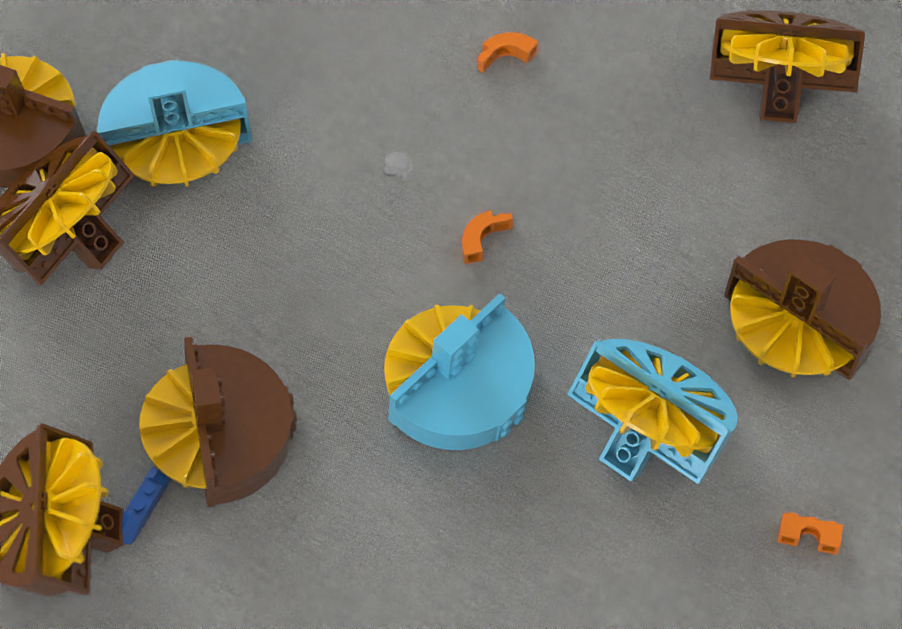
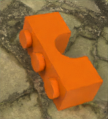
[777,512,844,555]

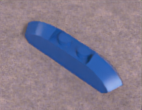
[122,466,172,544]

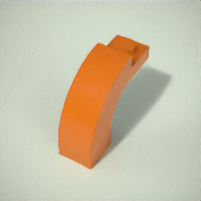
[477,32,539,73]
[462,210,513,264]

